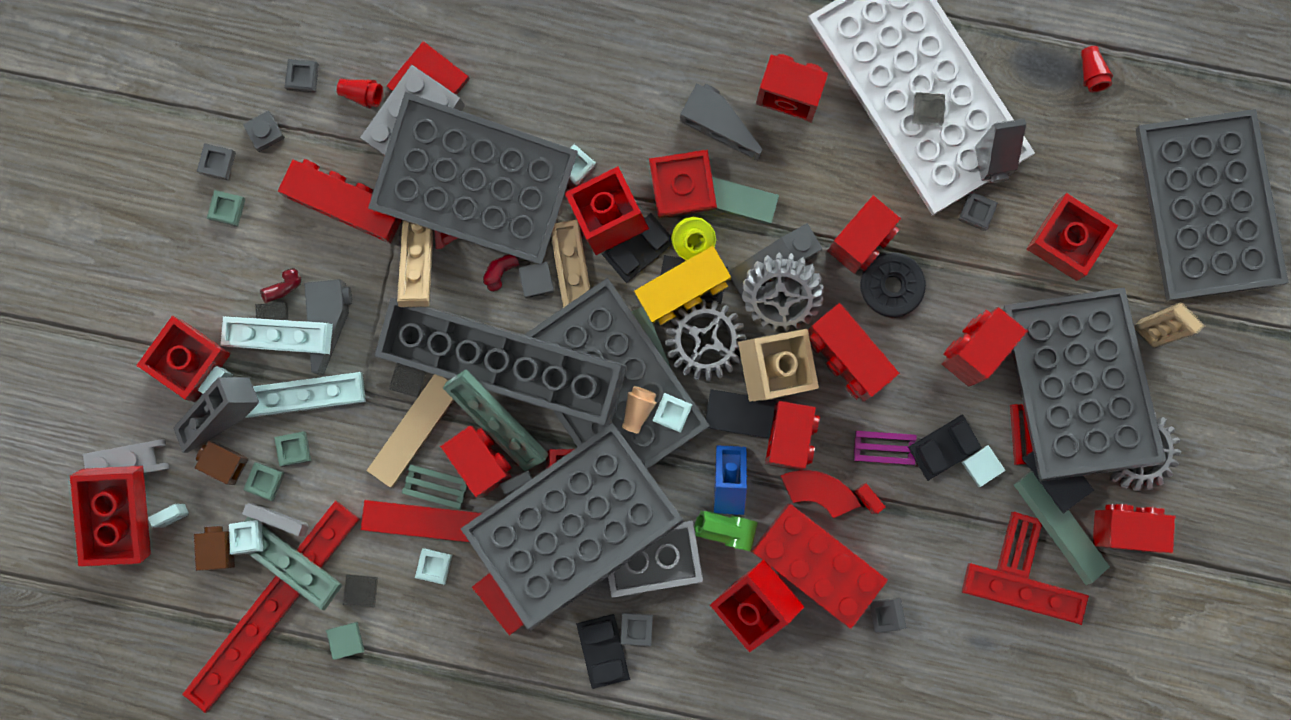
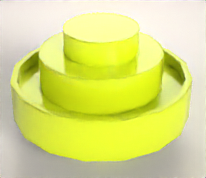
[671,217,716,260]

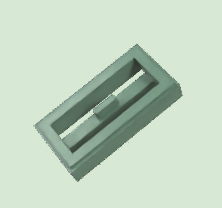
[402,464,467,509]

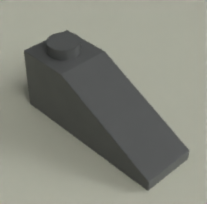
[680,83,762,161]
[975,118,1026,183]
[728,223,823,297]
[304,279,352,375]
[173,377,259,453]

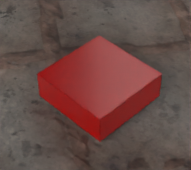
[854,483,885,514]

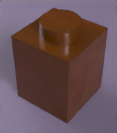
[195,441,249,485]
[194,526,235,571]

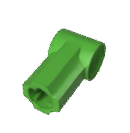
[694,511,758,552]

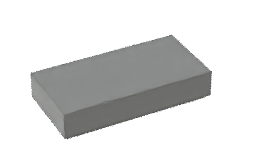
[242,503,309,536]

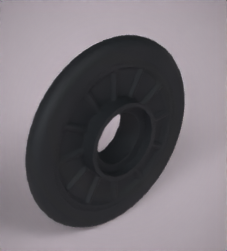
[860,253,926,317]

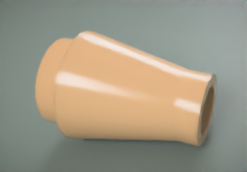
[622,386,657,434]

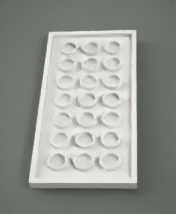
[808,0,1035,216]

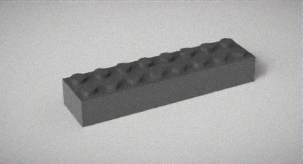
[375,298,627,425]

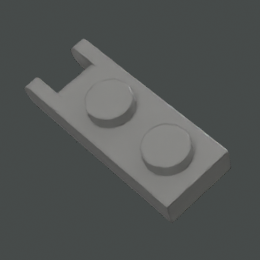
[83,439,169,474]

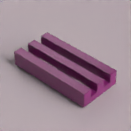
[853,431,917,465]

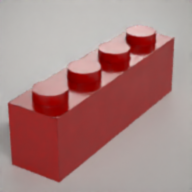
[278,159,402,244]

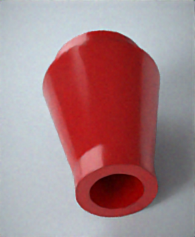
[1081,46,1113,92]
[336,78,383,109]

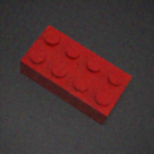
[751,503,888,629]

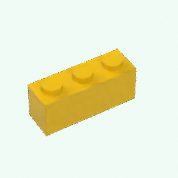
[634,246,731,325]

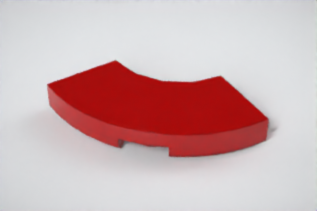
[780,470,861,518]

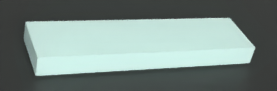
[220,316,333,354]
[245,372,366,418]

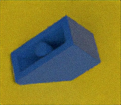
[714,445,747,515]

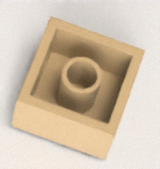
[738,329,819,401]

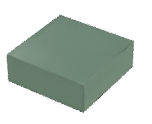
[207,190,245,227]
[274,431,311,467]
[243,462,285,501]
[326,622,364,660]

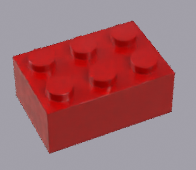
[808,303,900,402]
[941,307,1027,387]
[70,466,151,567]

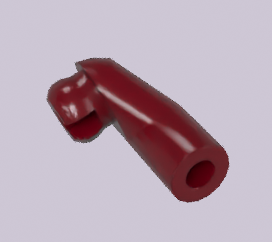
[483,254,520,292]
[260,268,302,303]

